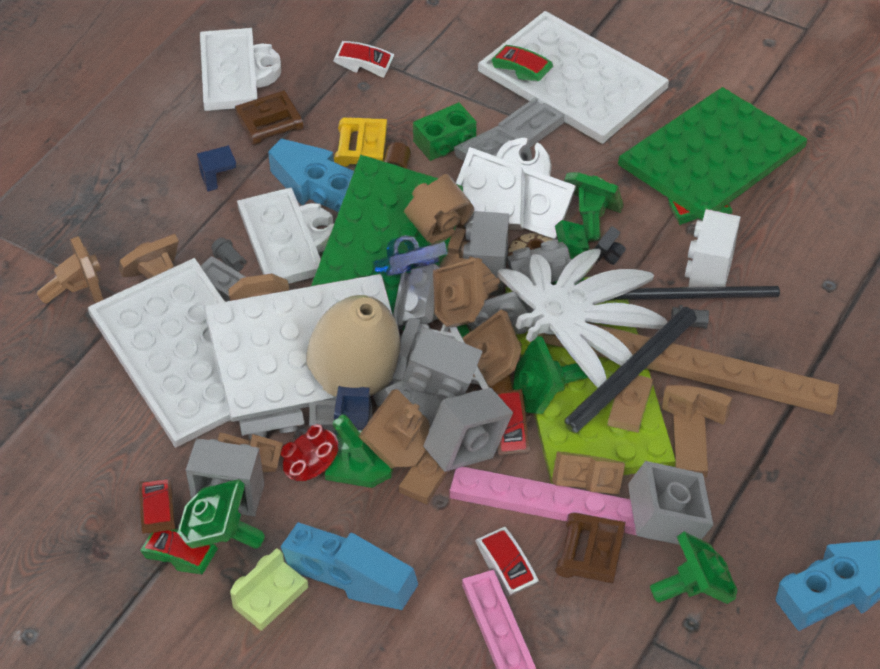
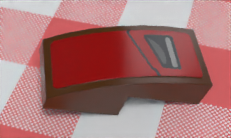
[495,389,530,455]
[139,478,175,534]

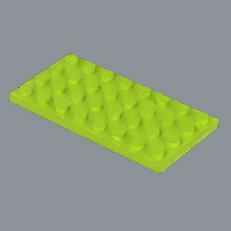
[505,277,676,485]

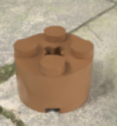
[404,174,474,244]

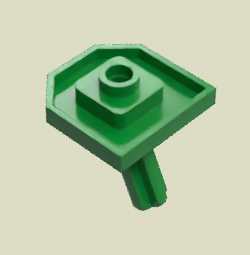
[564,172,624,242]
[513,336,589,414]
[325,414,394,488]
[177,479,265,549]
[650,531,738,604]

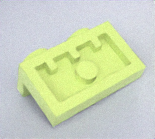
[230,548,308,631]

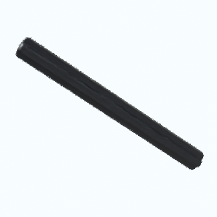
[564,307,697,433]

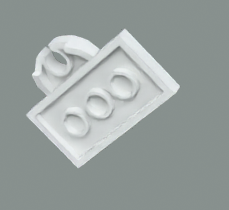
[200,28,281,111]
[456,138,576,240]
[237,188,334,284]

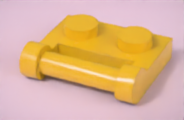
[334,118,387,167]

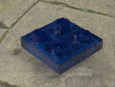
[373,235,447,276]

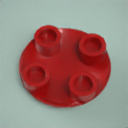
[280,424,339,481]

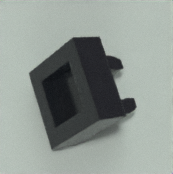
[594,226,626,265]

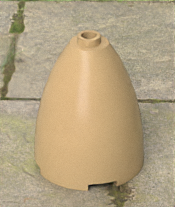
[306,295,401,397]

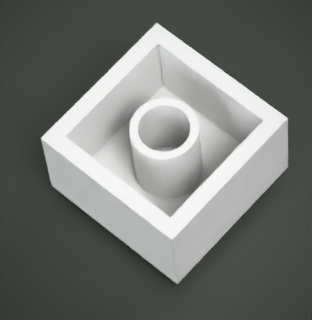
[463,166,525,230]
[685,209,741,287]

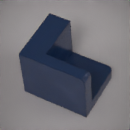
[197,145,237,192]
[334,386,371,435]

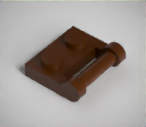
[235,90,304,145]
[555,512,626,584]

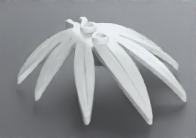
[497,249,667,388]

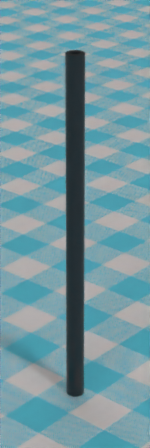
[607,286,780,301]

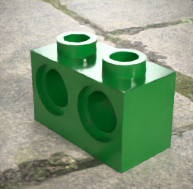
[413,102,477,161]

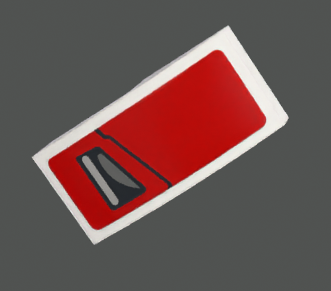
[333,41,394,78]
[475,527,539,597]

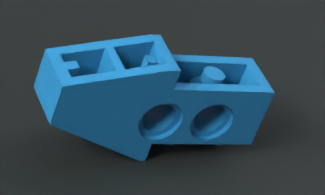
[268,138,354,212]
[281,522,419,610]
[775,540,880,631]

